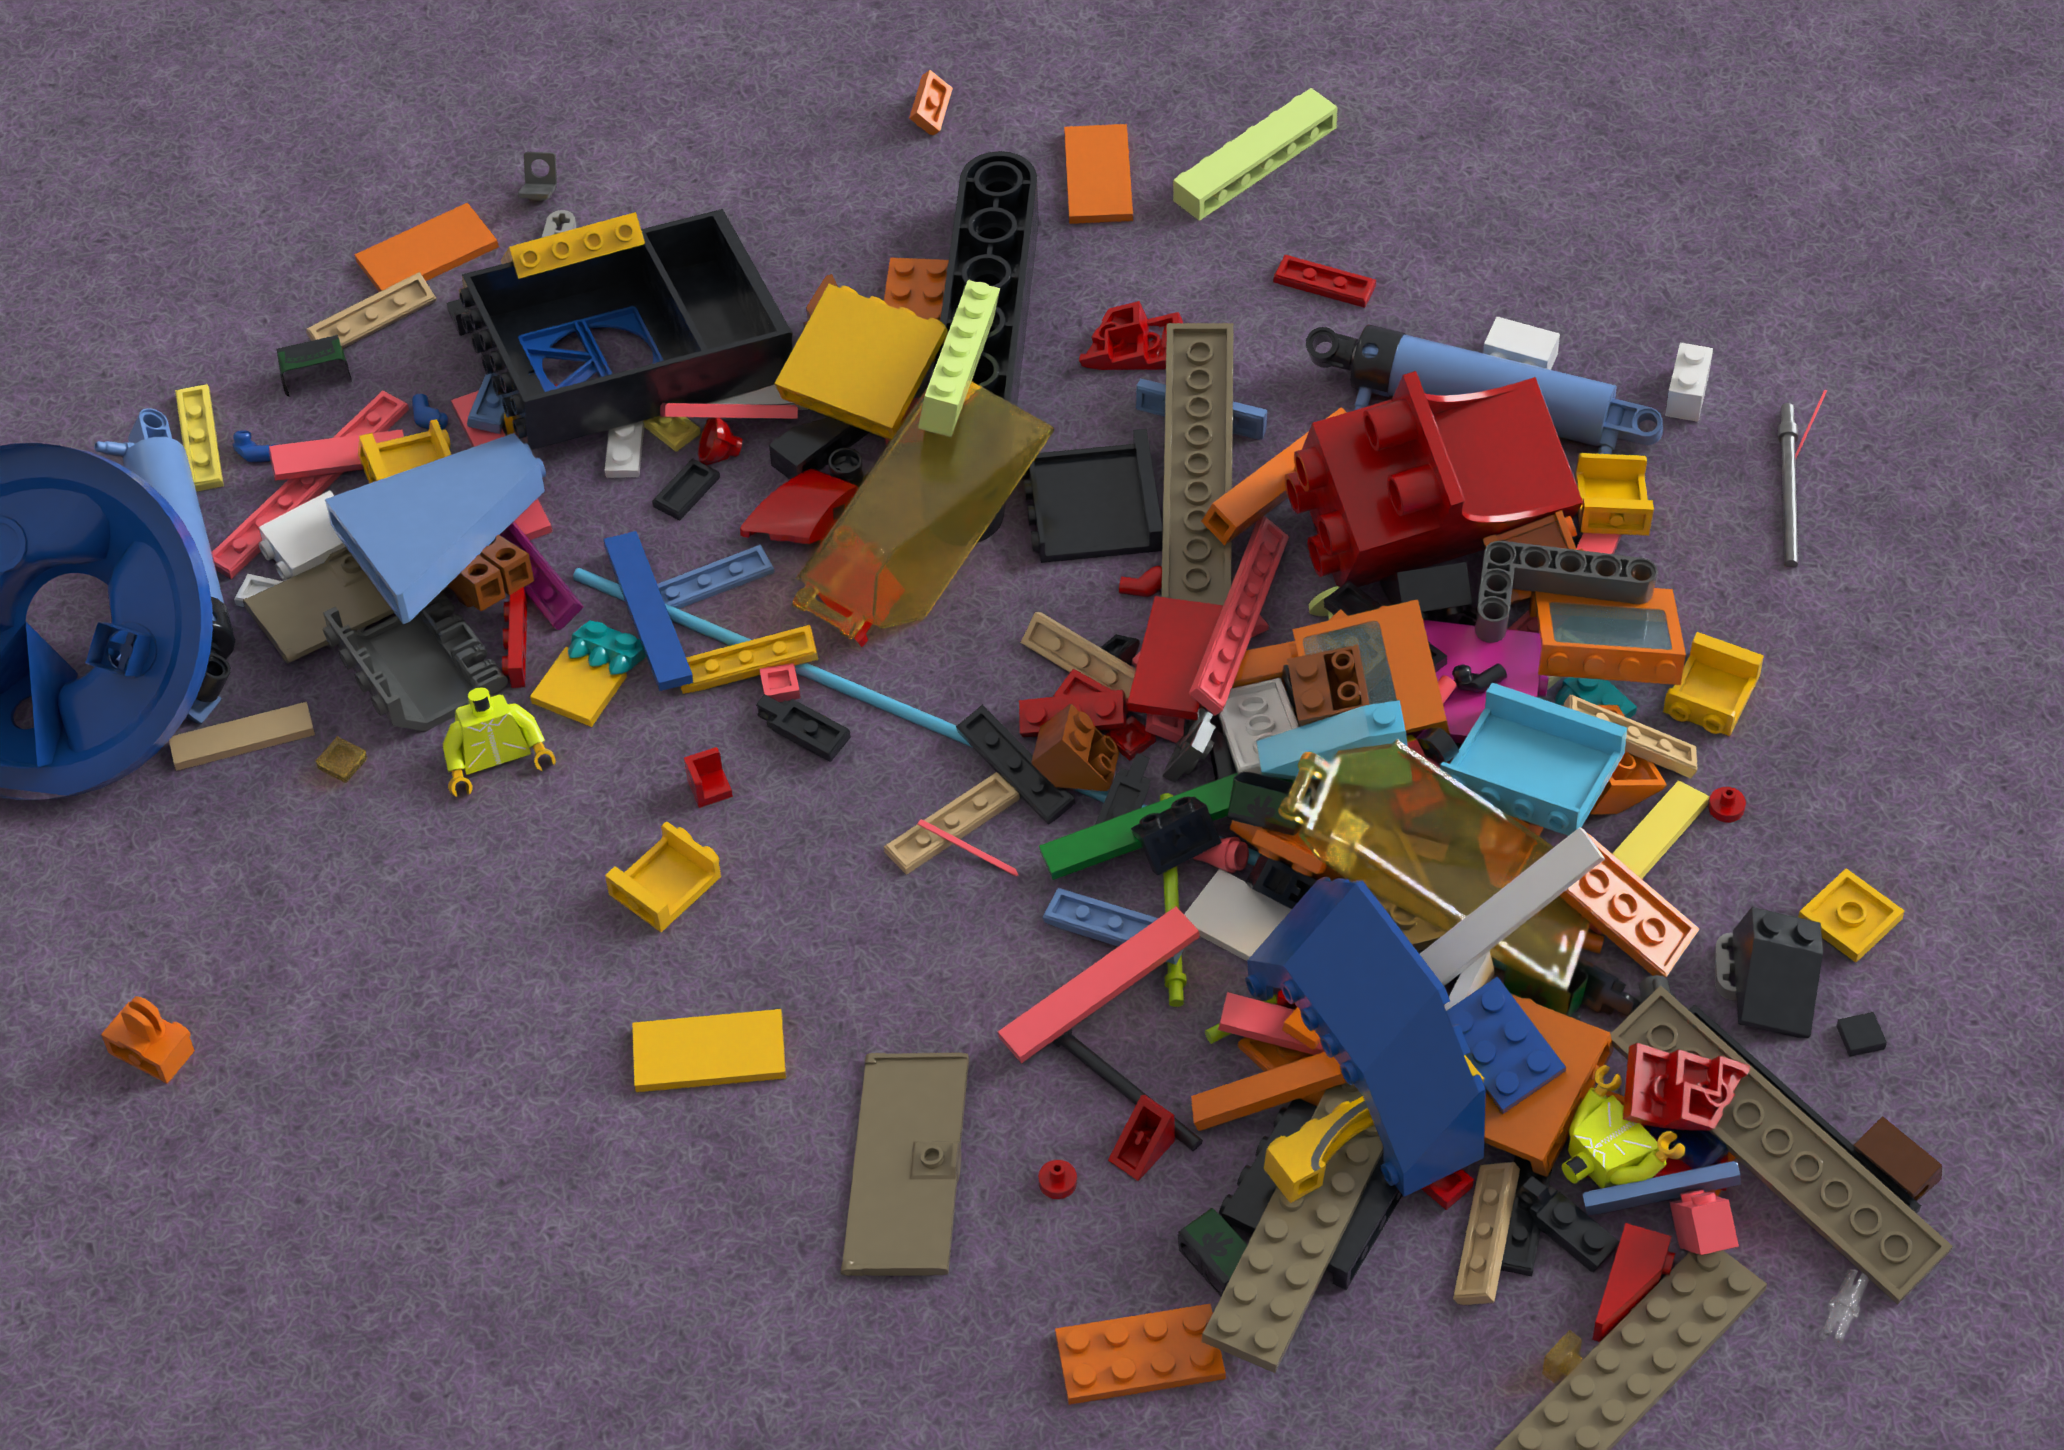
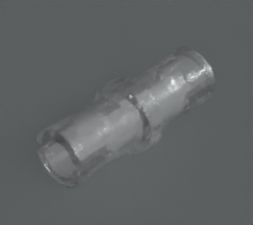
[1818,1269,1870,1348]

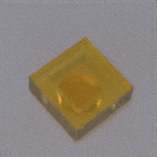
[316,736,368,783]
[1542,1330,1582,1383]

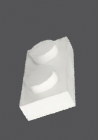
[605,421,644,478]

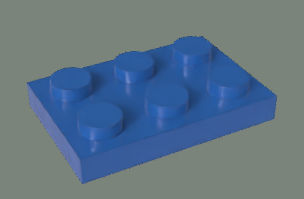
[1446,976,1566,1114]

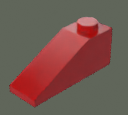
[1592,1223,1676,1342]

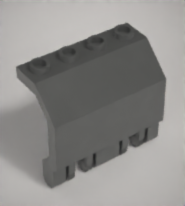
[323,590,508,732]

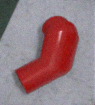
[1119,566,1162,597]

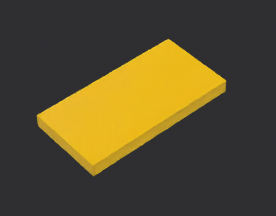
[632,1009,786,1092]

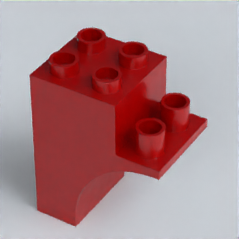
[1285,371,1583,587]

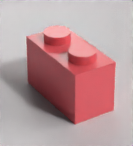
[1669,1189,1739,1255]

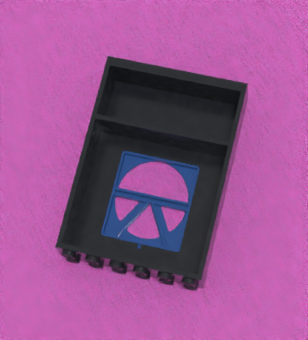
[459,209,792,450]

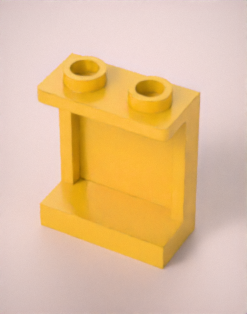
[358,419,452,484]
[1574,453,1654,536]
[1663,632,1764,736]
[605,821,721,932]

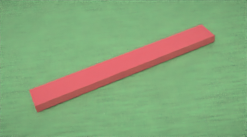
[212,390,409,579]
[1189,516,1289,716]

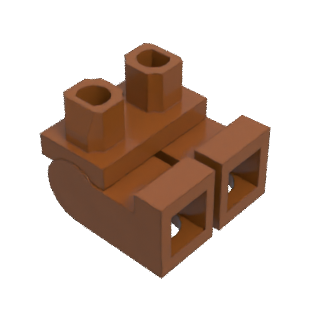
[447,535,534,612]

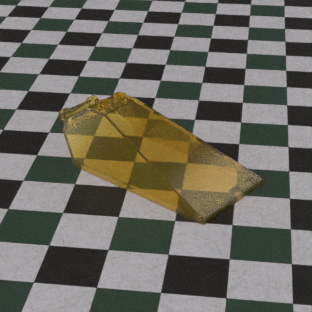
[792,381,1054,639]
[1279,739,1590,991]

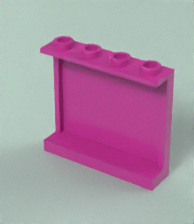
[1406,620,1549,744]

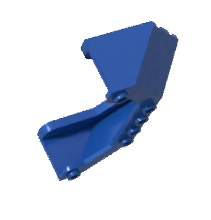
[1245,877,1486,1197]

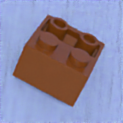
[1287,645,1370,727]
[1031,704,1119,791]

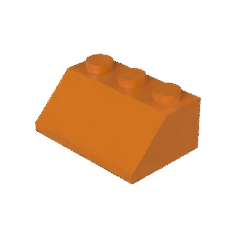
[1563,705,1667,814]

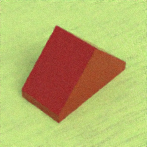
[1108,1095,1175,1181]

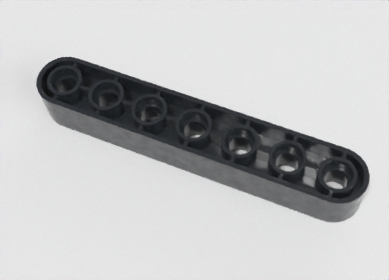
[920,151,1039,545]

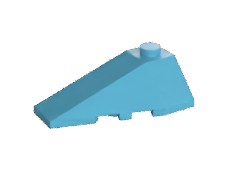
[1256,700,1413,790]

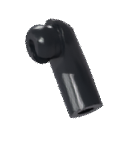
[1452,663,1507,692]

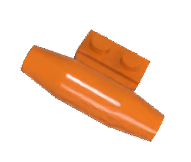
[1230,820,1344,881]

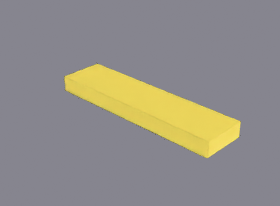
[175,384,224,492]
[1612,780,1710,879]

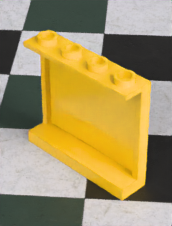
[501,212,645,279]
[774,284,948,443]

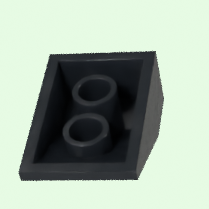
[1380,562,1473,619]
[1733,907,1823,1038]

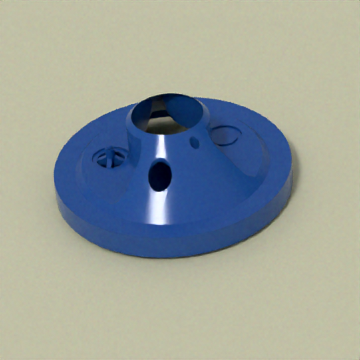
[0,443,213,800]

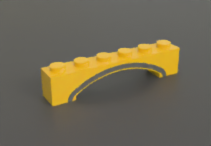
[1263,1055,1484,1203]

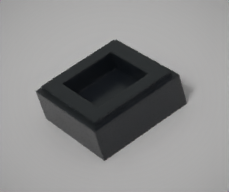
[1836,1012,1887,1057]

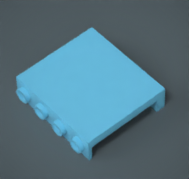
[1439,683,1628,836]

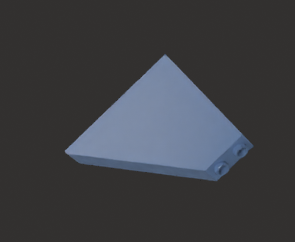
[325,433,546,624]

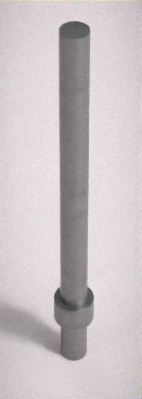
[1778,403,1798,567]

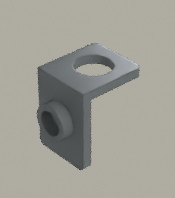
[518,151,557,201]

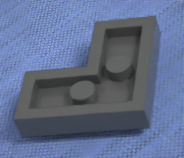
[1162,708,1216,782]

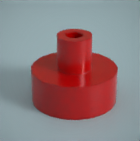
[1708,787,1746,823]
[1038,1160,1077,1199]

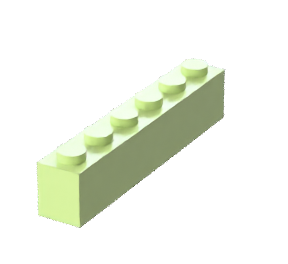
[1173,88,1337,221]
[918,280,1000,437]

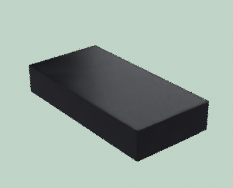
[652,458,720,521]

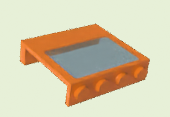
[1529,588,1686,685]
[1289,599,1451,737]

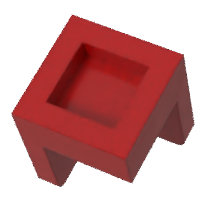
[684,747,733,808]

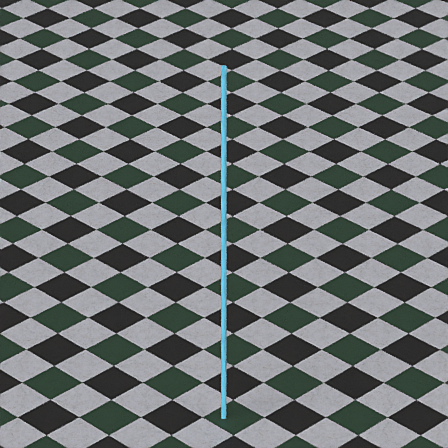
[573,568,1510,972]

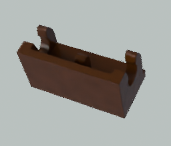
[1854,1116,1942,1201]

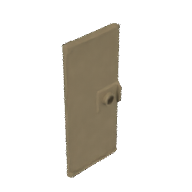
[243,547,448,664]
[841,1053,969,1276]

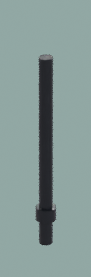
[1052,1029,1203,1152]

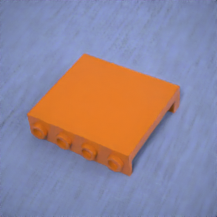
[1484,994,1614,1177]

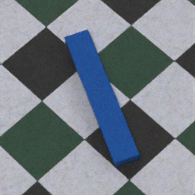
[603,531,693,691]

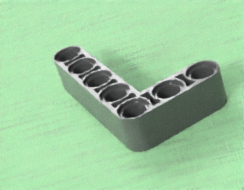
[1475,541,1658,643]

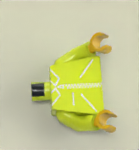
[443,687,556,797]
[1562,1065,1685,1188]

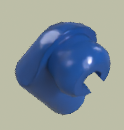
[412,394,448,430]
[232,430,274,462]

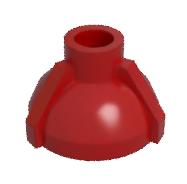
[698,417,742,465]

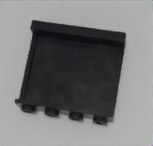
[1021,428,1163,563]
[1219,1098,1403,1290]

